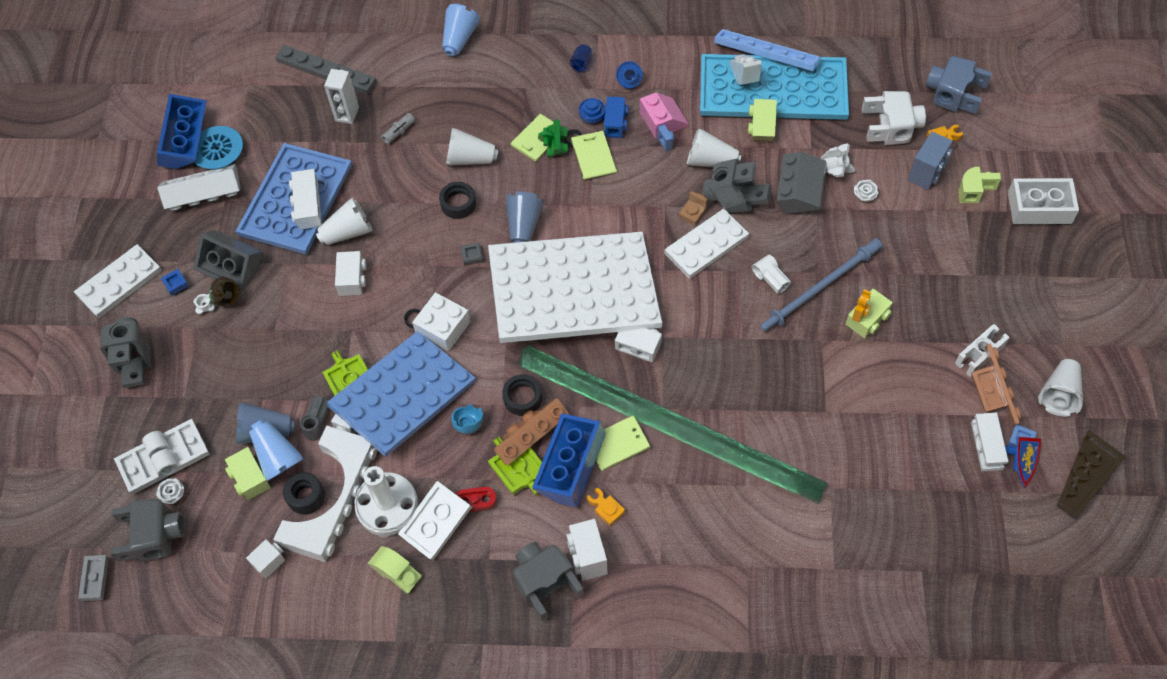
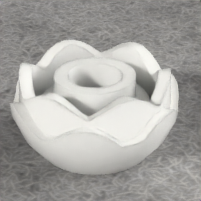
[854,180,878,202]
[157,478,184,504]

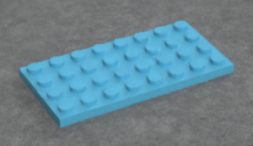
[700,54,849,120]

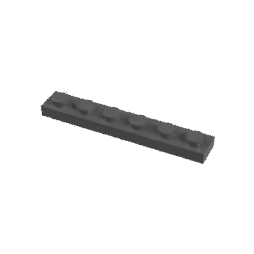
[275,45,377,95]

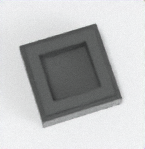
[461,243,483,266]

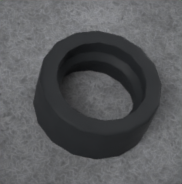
[439,182,476,219]
[502,374,542,416]

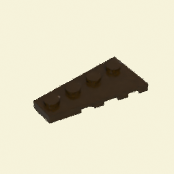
[1056,430,1126,519]

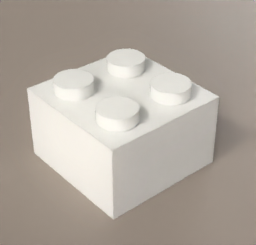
[412,292,471,352]
[566,519,608,581]

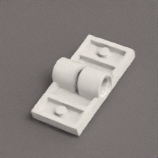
[114,419,210,495]

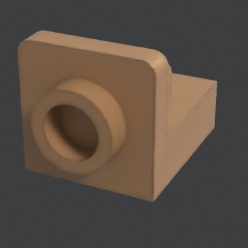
[679,191,708,226]

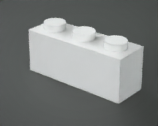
[324,69,359,124]
[289,169,322,230]

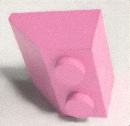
[640,92,689,139]

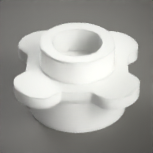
[193,294,215,314]

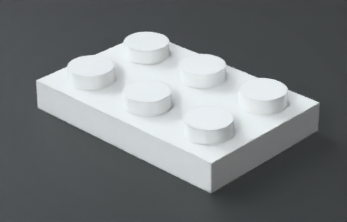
[398,481,472,560]

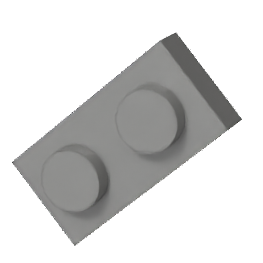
[78,555,109,601]

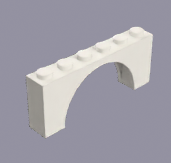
[273,426,377,562]

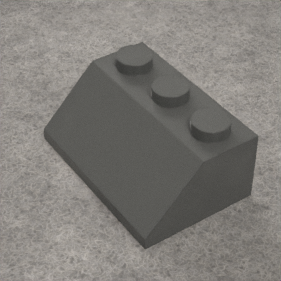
[776,152,827,214]
[193,230,263,291]

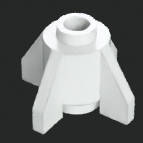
[821,143,855,177]

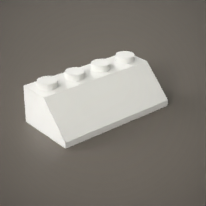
[157,164,241,211]

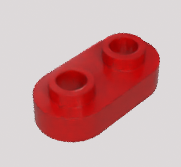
[455,487,497,512]

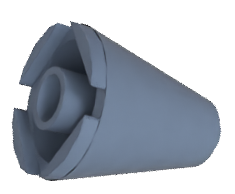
[506,191,544,243]
[236,403,295,444]

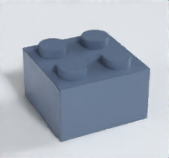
[908,131,953,190]

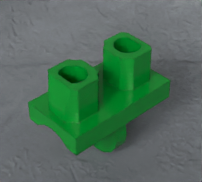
[538,119,568,158]

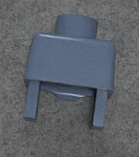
[926,56,992,114]

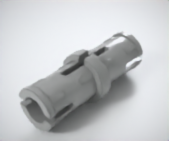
[381,113,415,145]

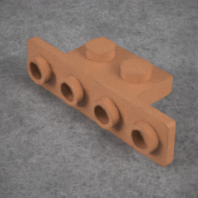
[971,343,1021,426]
[494,398,569,465]

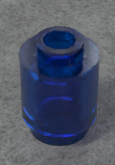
[570,44,592,71]

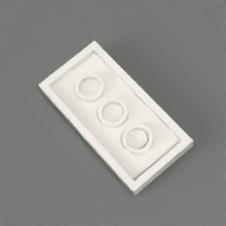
[664,209,749,279]
[74,244,162,319]

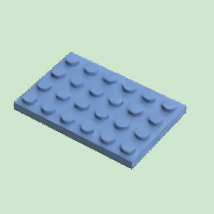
[235,143,353,255]
[327,332,476,457]

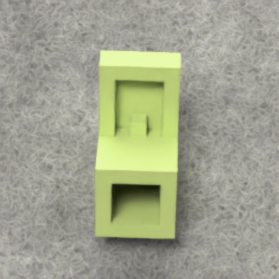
[958,167,1001,203]
[367,546,422,593]

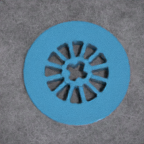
[194,126,243,169]

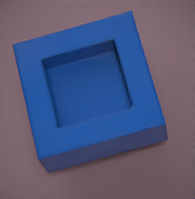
[161,269,189,296]

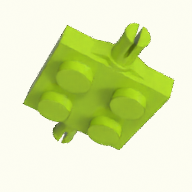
[322,351,368,396]
[488,437,542,496]

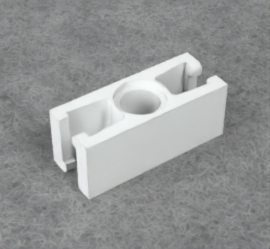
[955,324,1010,377]
[971,413,1008,471]

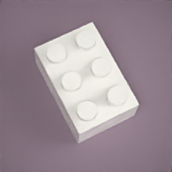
[1008,178,1079,224]

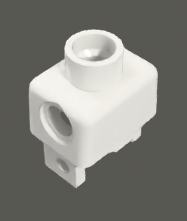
[862,91,926,146]

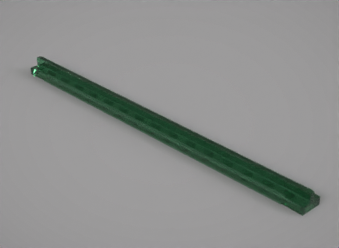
[517,346,828,504]

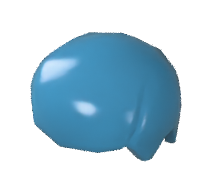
[451,404,484,434]

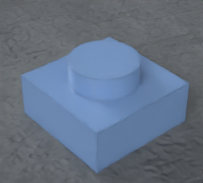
[658,125,674,152]
[1008,425,1037,447]

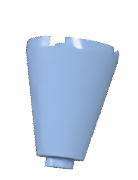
[442,4,480,56]
[249,420,304,481]

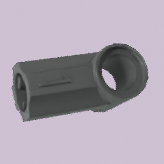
[300,396,329,441]

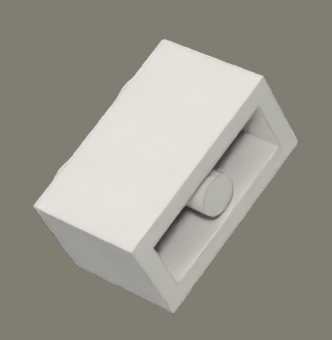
[335,251,366,296]
[615,328,662,363]

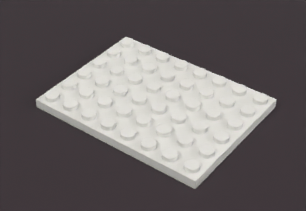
[488,232,662,343]

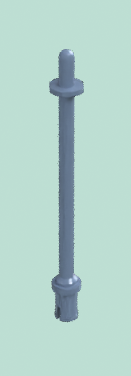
[761,238,882,331]

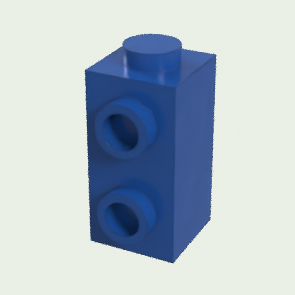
[604,97,629,138]

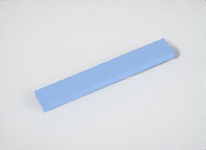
[714,29,821,71]

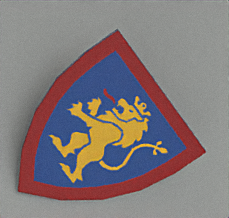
[1005,436,1041,488]

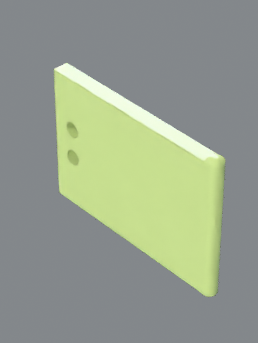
[510,114,553,162]
[571,131,617,180]
[596,415,650,471]

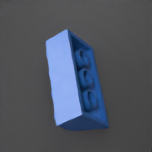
[157,94,207,169]
[532,413,606,508]

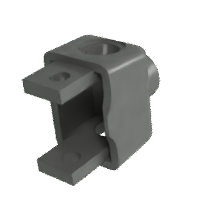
[703,158,771,213]
[100,317,152,388]
[111,499,185,562]
[513,542,584,622]

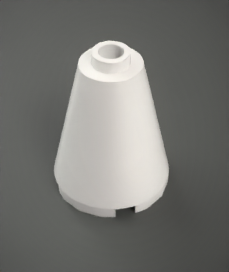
[446,128,498,165]
[687,129,741,167]
[316,197,372,245]
[1038,359,1083,417]

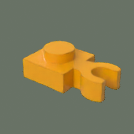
[926,125,963,142]
[852,289,872,322]
[587,488,625,527]

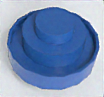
[616,61,642,88]
[579,98,605,123]

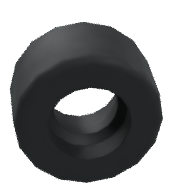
[283,472,325,515]

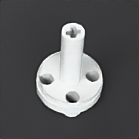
[355,466,419,538]

